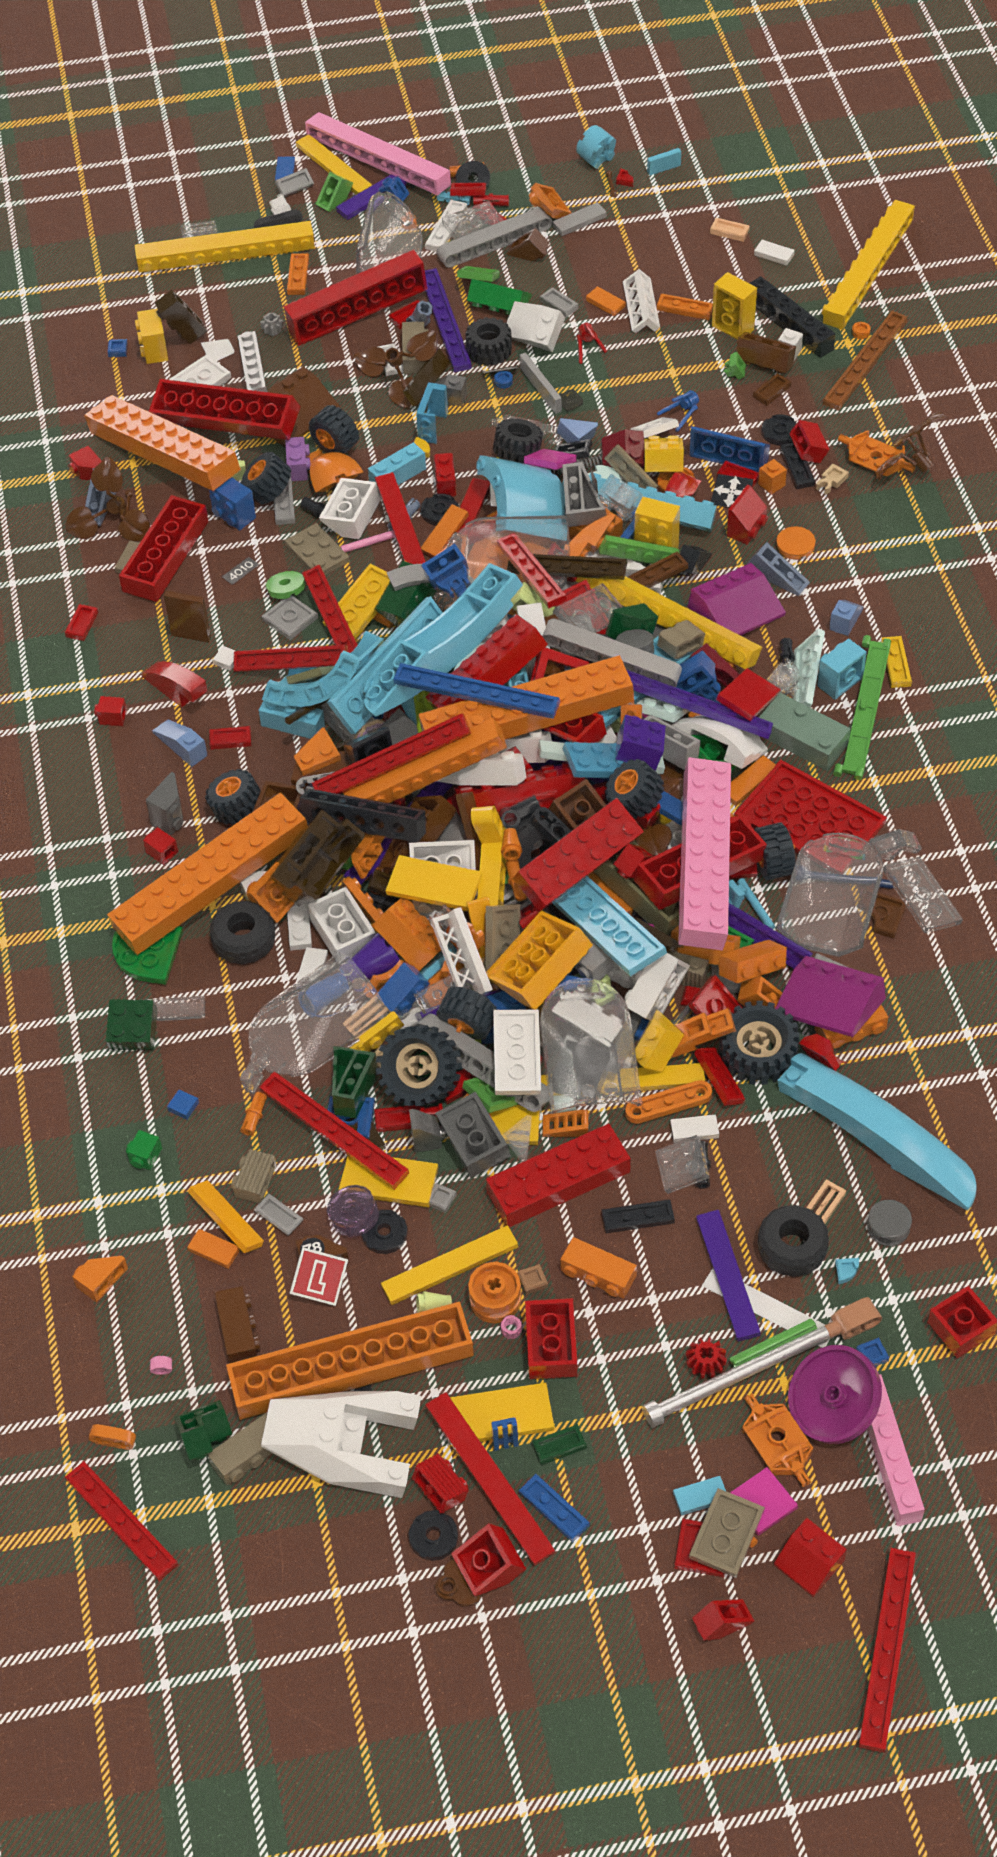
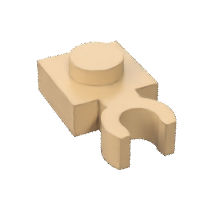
[816,464,849,494]

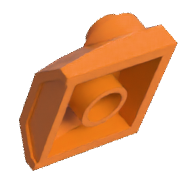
[529,183,571,219]
[247,862,294,923]

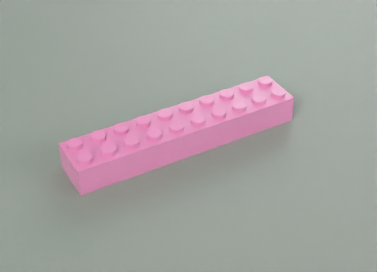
[678,757,731,950]

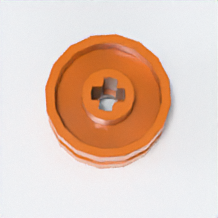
[468,1262,521,1324]

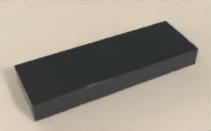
[780,443,815,490]
[602,1199,675,1234]

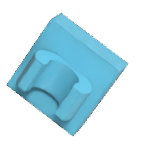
[728,880,748,908]

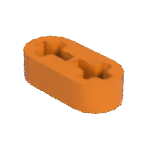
[89,1424,136,1450]

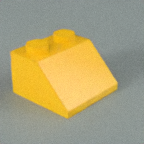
[631,1010,684,1072]

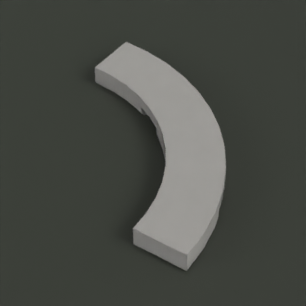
[387,564,475,591]

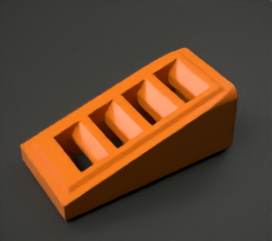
[543,1110,588,1137]

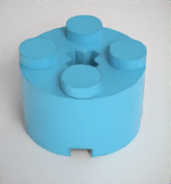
[576,125,616,169]

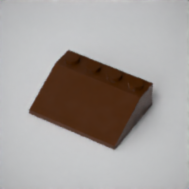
[267,366,341,448]

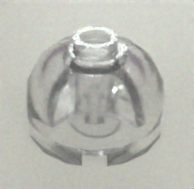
[767,658,800,696]

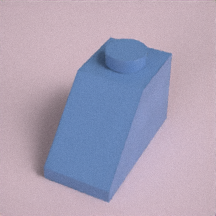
[829,600,864,636]

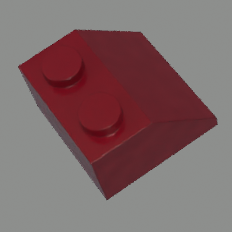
[601,429,645,469]

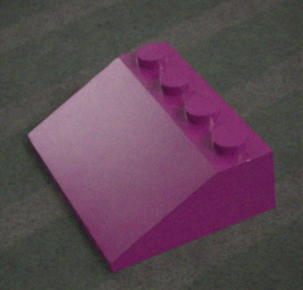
[687,563,786,636]
[775,956,886,1037]

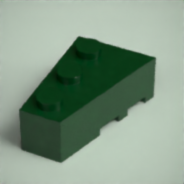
[332,1046,378,1118]

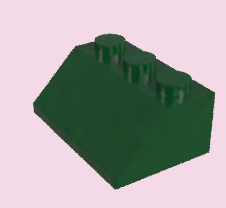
[374,561,437,627]
[605,603,659,640]

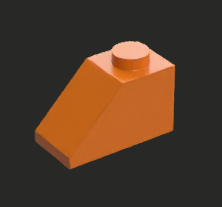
[737,976,782,1009]
[72,1255,128,1303]

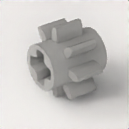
[260,313,284,336]

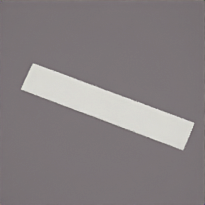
[702,1269,830,1347]

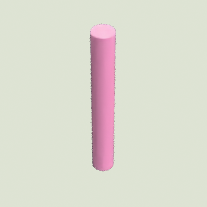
[340,530,395,553]

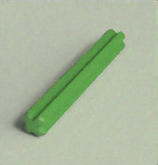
[730,1319,817,1368]

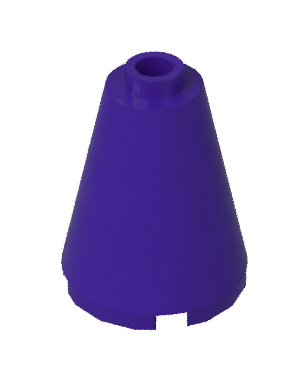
[341,933,400,985]

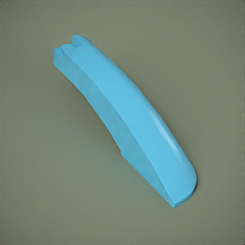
[364,563,523,717]
[778,1053,977,1211]

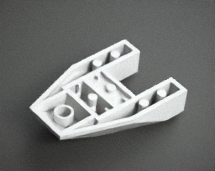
[438,729,552,785]
[261,1391,421,1498]

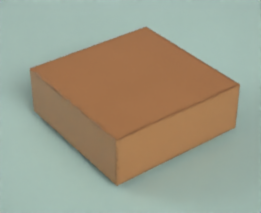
[518,1264,548,1295]

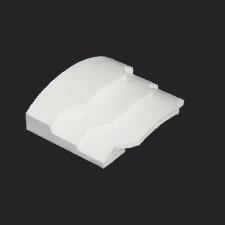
[672,715,768,769]

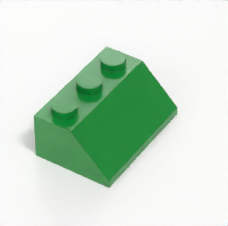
[467,279,532,315]

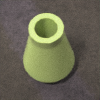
[416,1291,452,1313]

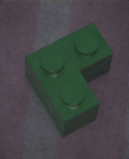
[174,1400,233,1460]

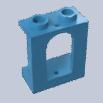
[416,382,448,444]

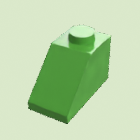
[316,172,353,212]

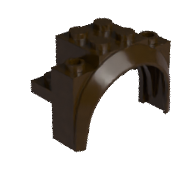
[270,810,365,907]

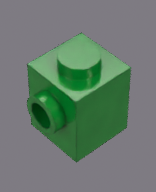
[126,1130,162,1170]

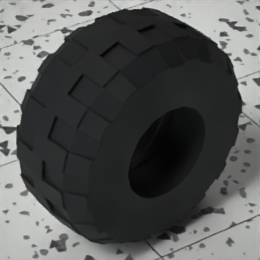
[507,817,562,869]
[210,901,275,964]
[758,1205,829,1277]

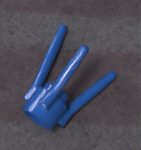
[657,390,699,432]

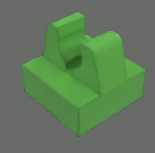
[724,352,746,379]

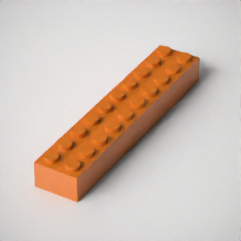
[84,395,241,491]
[419,655,635,739]
[107,792,308,955]
[226,1301,474,1420]

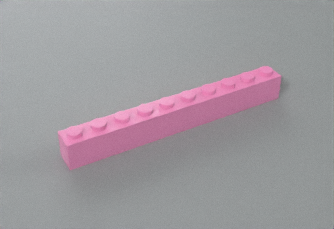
[305,112,451,195]

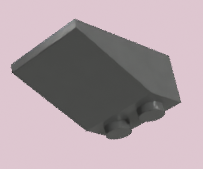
[435,1092,511,1178]

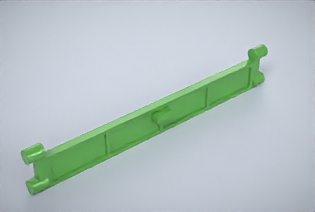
[833,635,891,780]

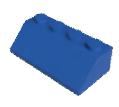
[690,426,770,473]

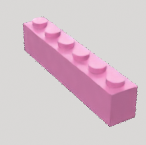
[867,1374,925,1527]

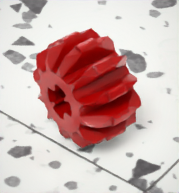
[686,1337,727,1380]

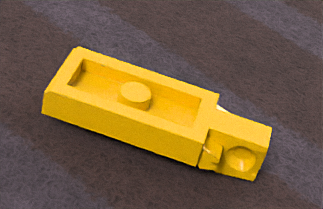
[350,1011,404,1052]

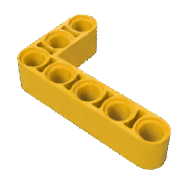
[471,806,507,906]

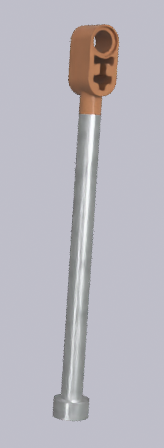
[642,1297,882,1428]

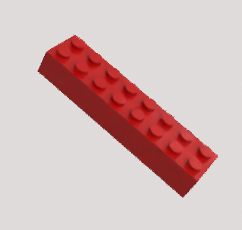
[283,250,428,346]
[148,379,301,440]

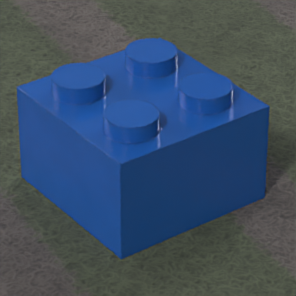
[209,477,256,531]

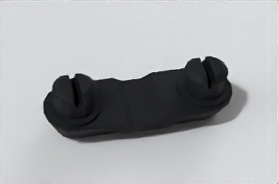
[254,209,303,228]

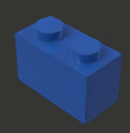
[376,962,430,1016]

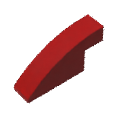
[141,661,207,708]

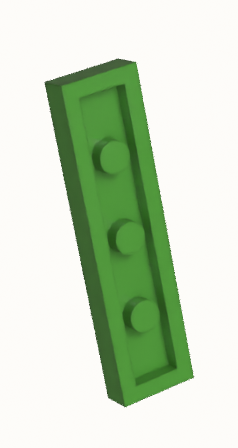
[599,535,680,564]

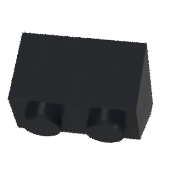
[343,727,392,764]

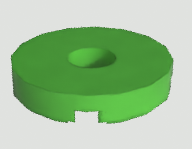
[266,571,306,599]

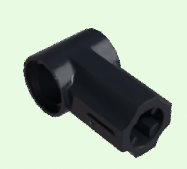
[499,795,540,828]

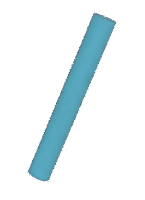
[737,878,775,929]

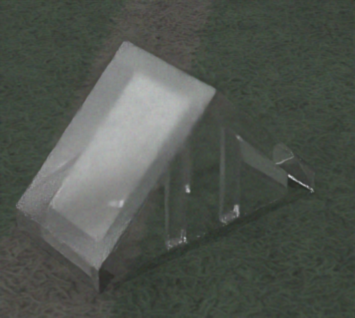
[502,1115,532,1162]

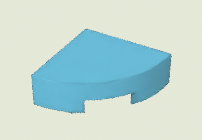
[835,1258,859,1284]

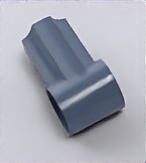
[406,300,433,326]

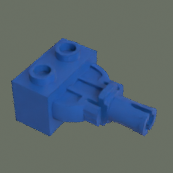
[421,544,471,598]
[676,650,722,704]

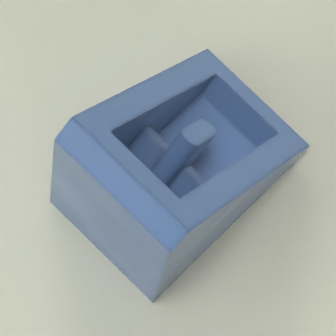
[557,418,598,443]

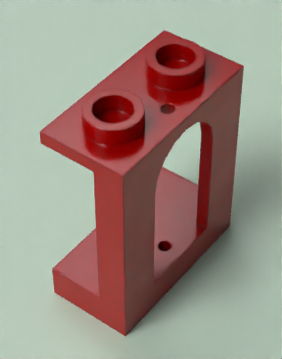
[530,647,589,681]

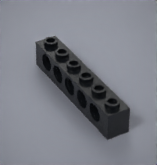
[749,276,836,358]
[299,789,426,843]

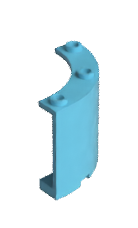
[476,456,568,542]
[262,631,384,707]

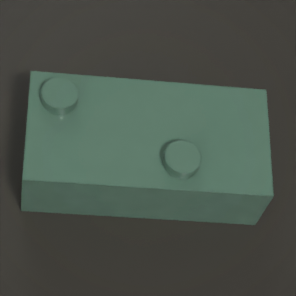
[759,693,851,771]

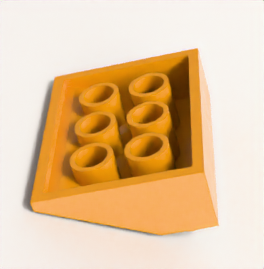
[486,911,593,1010]

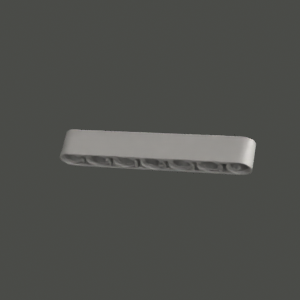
[436,208,552,268]
[542,619,682,687]
[414,1014,552,1112]

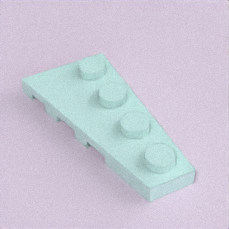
[793,628,825,707]

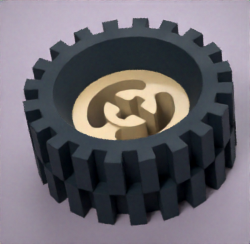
[719,1001,799,1085]
[376,1025,462,1106]

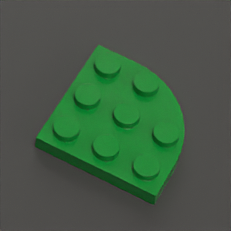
[112,926,183,985]

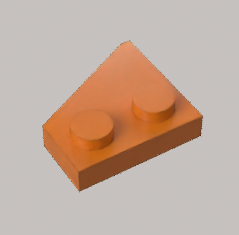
[294,727,341,776]

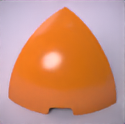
[310,452,364,493]

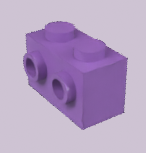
[285,437,310,481]

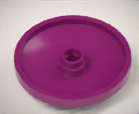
[788,1345,882,1444]

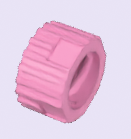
[501,1315,522,1339]
[150,1356,172,1375]

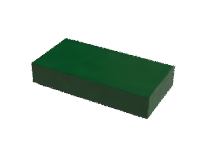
[532,1424,587,1465]

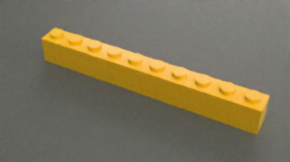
[821,200,915,330]
[135,221,315,273]
[576,576,762,669]

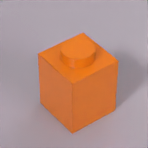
[758,459,787,495]

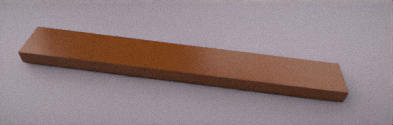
[823,310,908,411]

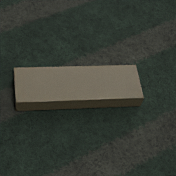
[604,444,658,489]

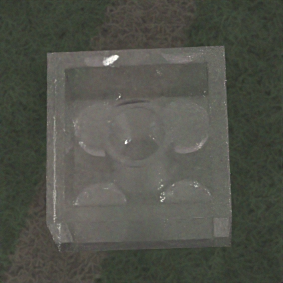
[598,474,644,522]

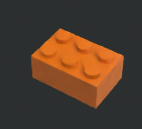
[372,898,445,971]

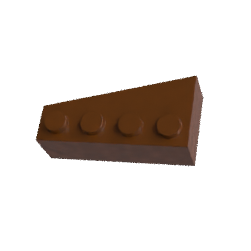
[378,795,457,875]

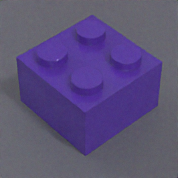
[615,714,666,771]

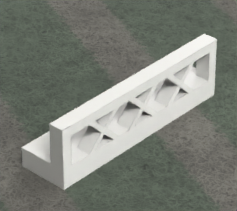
[623,269,660,333]
[430,907,493,996]

